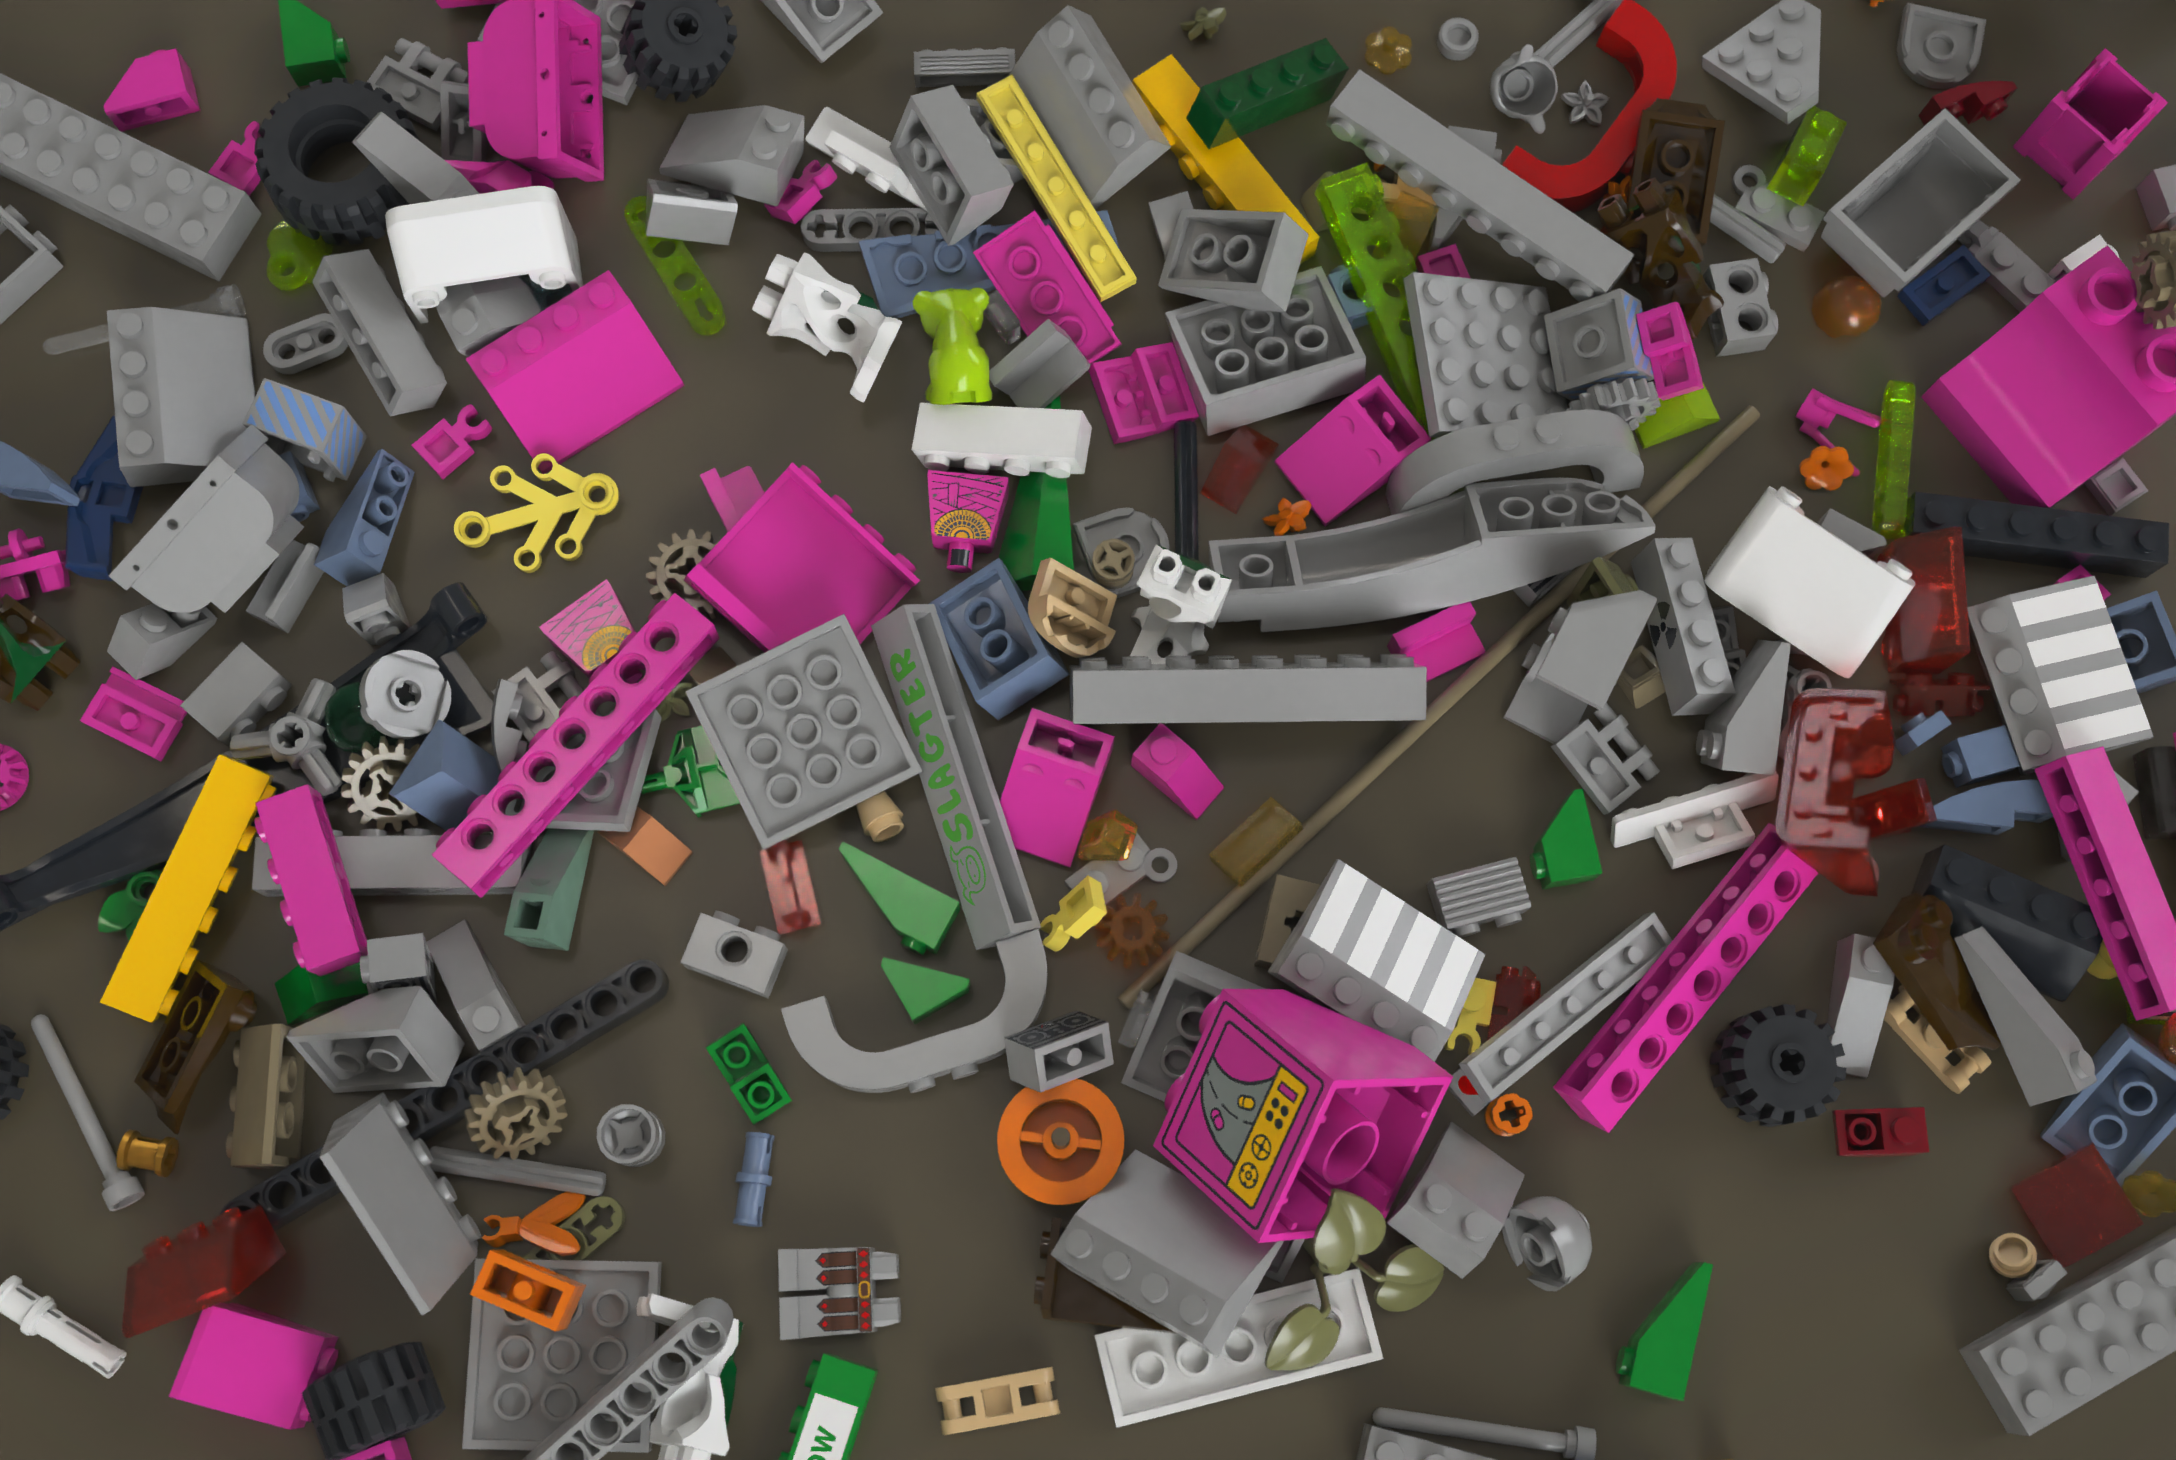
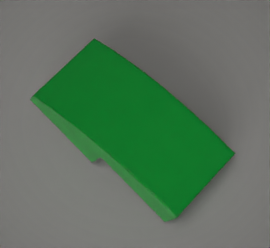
[706,1022,792,1125]

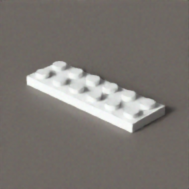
[1094,1268,1383,1428]

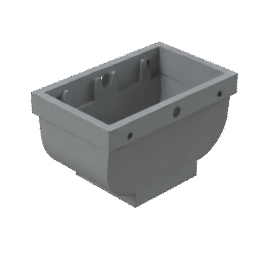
[1821,108,2021,298]
[109,424,304,613]

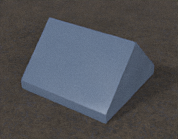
[389,719,502,831]

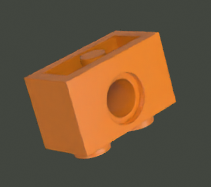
[470,1249,586,1331]

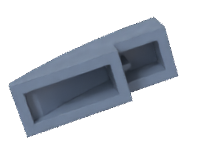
[0,441,80,507]
[1912,780,2053,835]

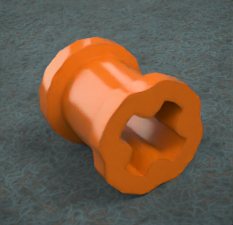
[1484,1093,1533,1137]

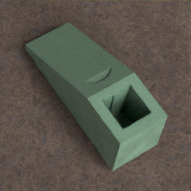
[504,828,594,951]

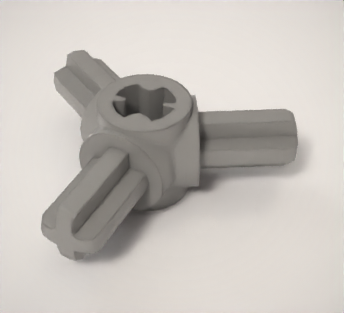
[230,678,342,796]

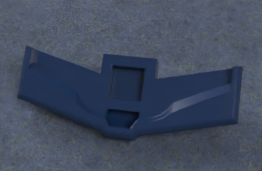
[65,416,144,581]

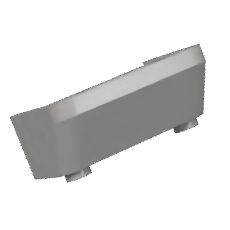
[1503,590,1657,744]

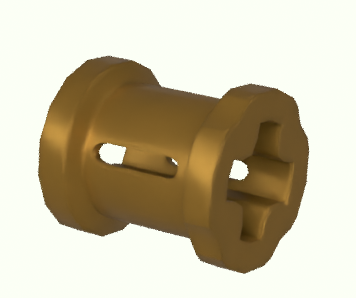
[116,1129,179,1177]

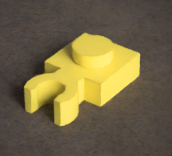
[1040,875,1107,952]
[1445,978,1497,1055]

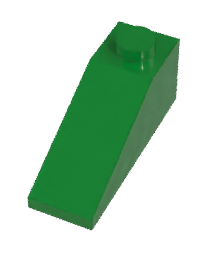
[839,841,961,956]
[1616,1262,1713,1401]

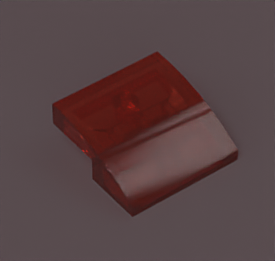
[2011,1142,2144,1268]

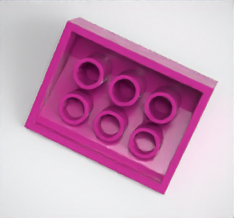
[466,270,685,474]

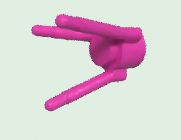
[1795,388,1899,477]

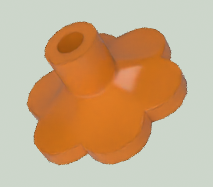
[1799,446,1854,491]

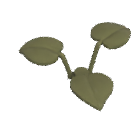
[1264,1188,1445,1371]

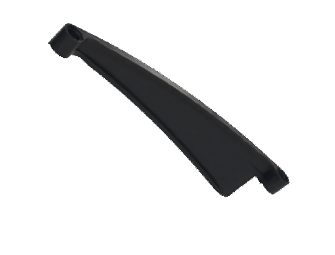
[0,582,493,931]

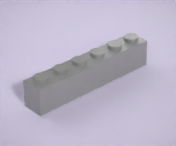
[252,828,532,897]

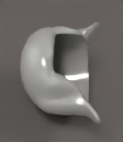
[1490,44,1558,134]

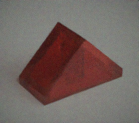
[1200,425,1279,514]

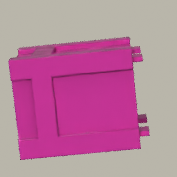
[2013,48,2168,200]

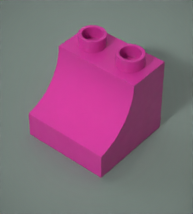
[1921,245,2176,508]

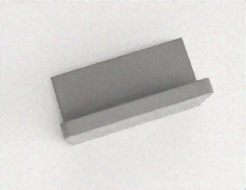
[989,319,1090,408]
[246,540,324,633]

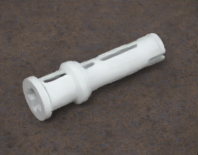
[0,1275,127,1379]

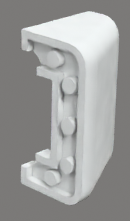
[1704,486,1915,679]

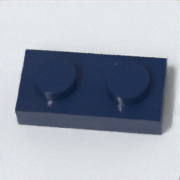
[1897,245,1991,327]

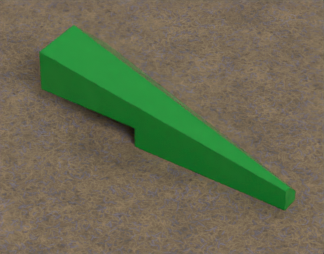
[998,395,1074,591]

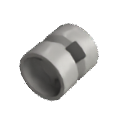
[597,1104,666,1167]

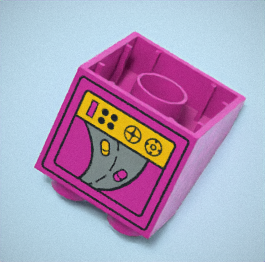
[1153,989,1453,1243]

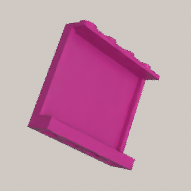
[684,462,920,653]

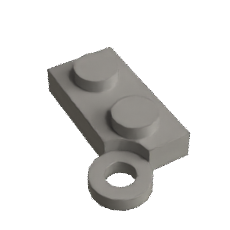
[1732,165,1826,252]
[1065,829,1177,906]

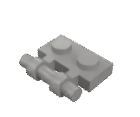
[367,38,468,131]
[491,651,603,743]
[1551,703,1660,815]

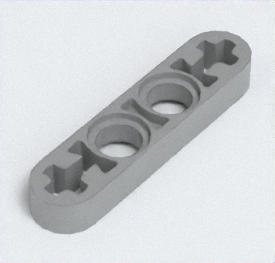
[801,208,938,252]

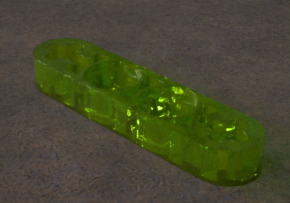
[624,196,726,335]
[1872,380,1916,540]

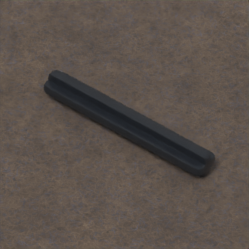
[1174,421,1199,561]

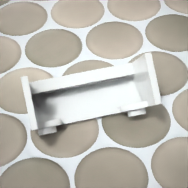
[385,186,583,324]

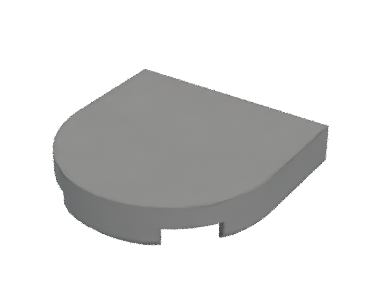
[1897,3,1986,89]
[1073,508,1169,599]

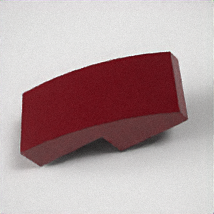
[1918,81,2017,125]

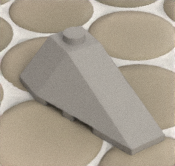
[436,276,543,357]
[1954,926,2098,1106]

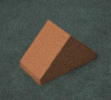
[597,807,693,886]

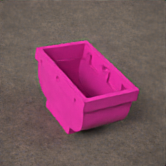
[468,0,604,182]

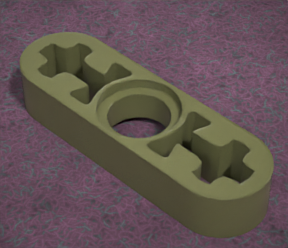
[522,1196,625,1260]

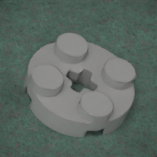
[359,650,451,739]

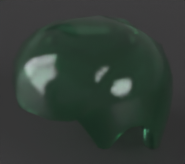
[325,682,389,755]

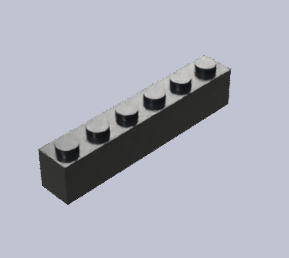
[1896,491,2169,578]

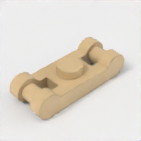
[1884,985,1991,1094]
[935,1366,1060,1435]

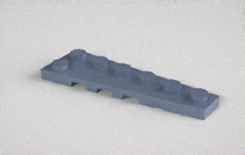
[859,210,1120,319]

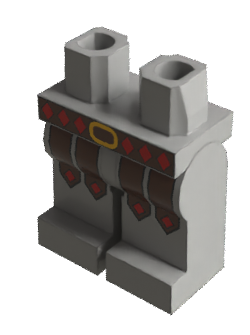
[778,1247,901,1340]

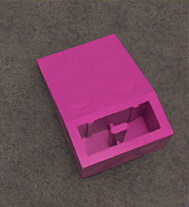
[1274,375,1432,526]
[1000,708,1115,868]

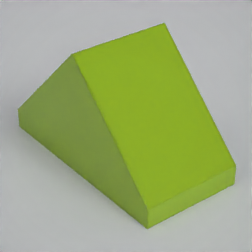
[1634,383,1720,449]

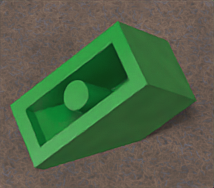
[278,0,350,87]
[1530,788,1603,890]

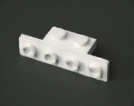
[805,107,928,212]
[1610,771,1779,869]

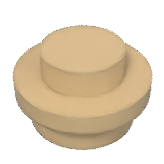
[1989,1233,2037,1278]

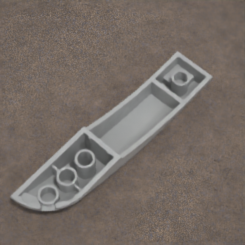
[1209,477,1656,632]

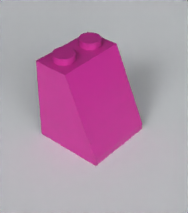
[169,1303,338,1430]

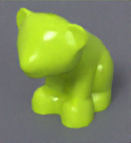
[913,288,993,405]

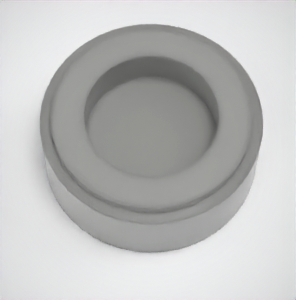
[1437,18,1479,61]

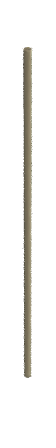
[1117,405,1760,1010]

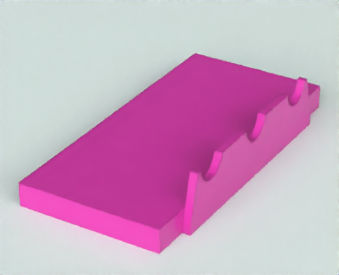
[973,210,1122,366]

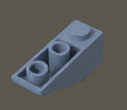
[314,449,415,586]

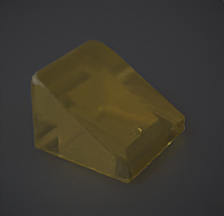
[1077,809,1138,861]

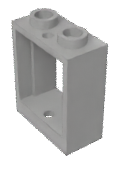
[0,204,64,325]

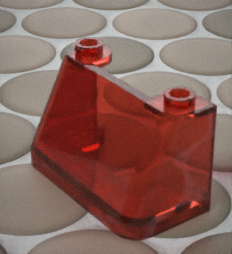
[1775,688,1896,897]

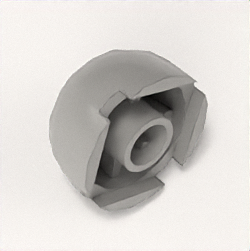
[1502,1196,1592,1291]

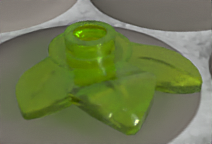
[266,220,334,291]

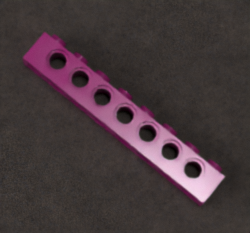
[432,593,720,898]
[1553,823,1824,1133]

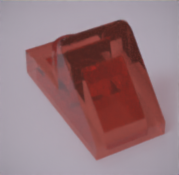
[1838,778,1937,844]

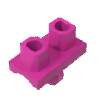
[0,528,70,603]

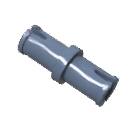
[733,1132,775,1227]

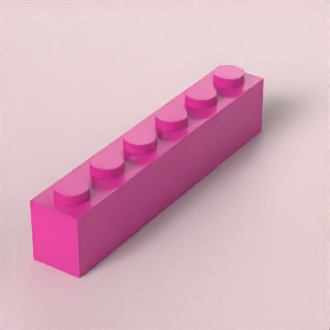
[2034,746,2176,1021]

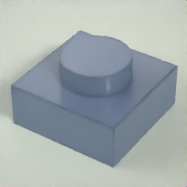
[1892,710,1952,756]

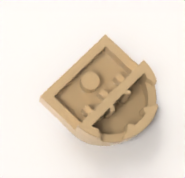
[1028,558,1117,658]

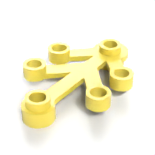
[454,453,619,573]

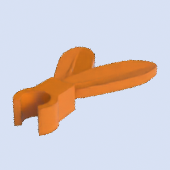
[482,1192,586,1256]

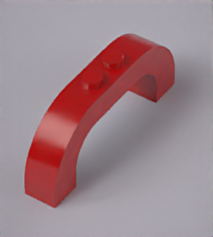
[1502,0,1677,213]

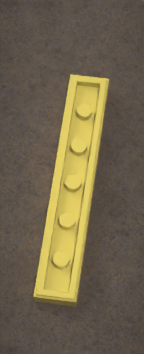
[976,75,1137,303]

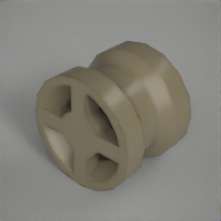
[1091,539,1135,590]

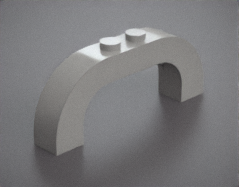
[1386,409,1644,515]
[781,929,1047,1093]

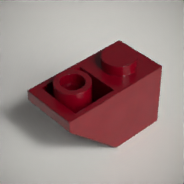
[1832,1107,1930,1157]

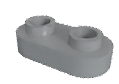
[263,313,348,374]

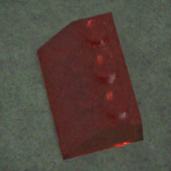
[1877,527,1971,674]
[122,1205,286,1339]

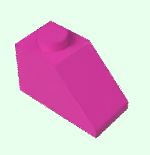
[103,48,200,132]
[1131,723,1224,821]

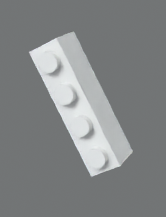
[911,403,1092,478]

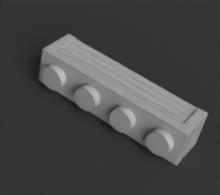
[914,47,1015,87]

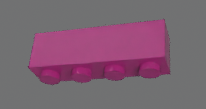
[254,784,368,976]

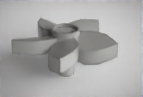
[1560,80,1609,126]

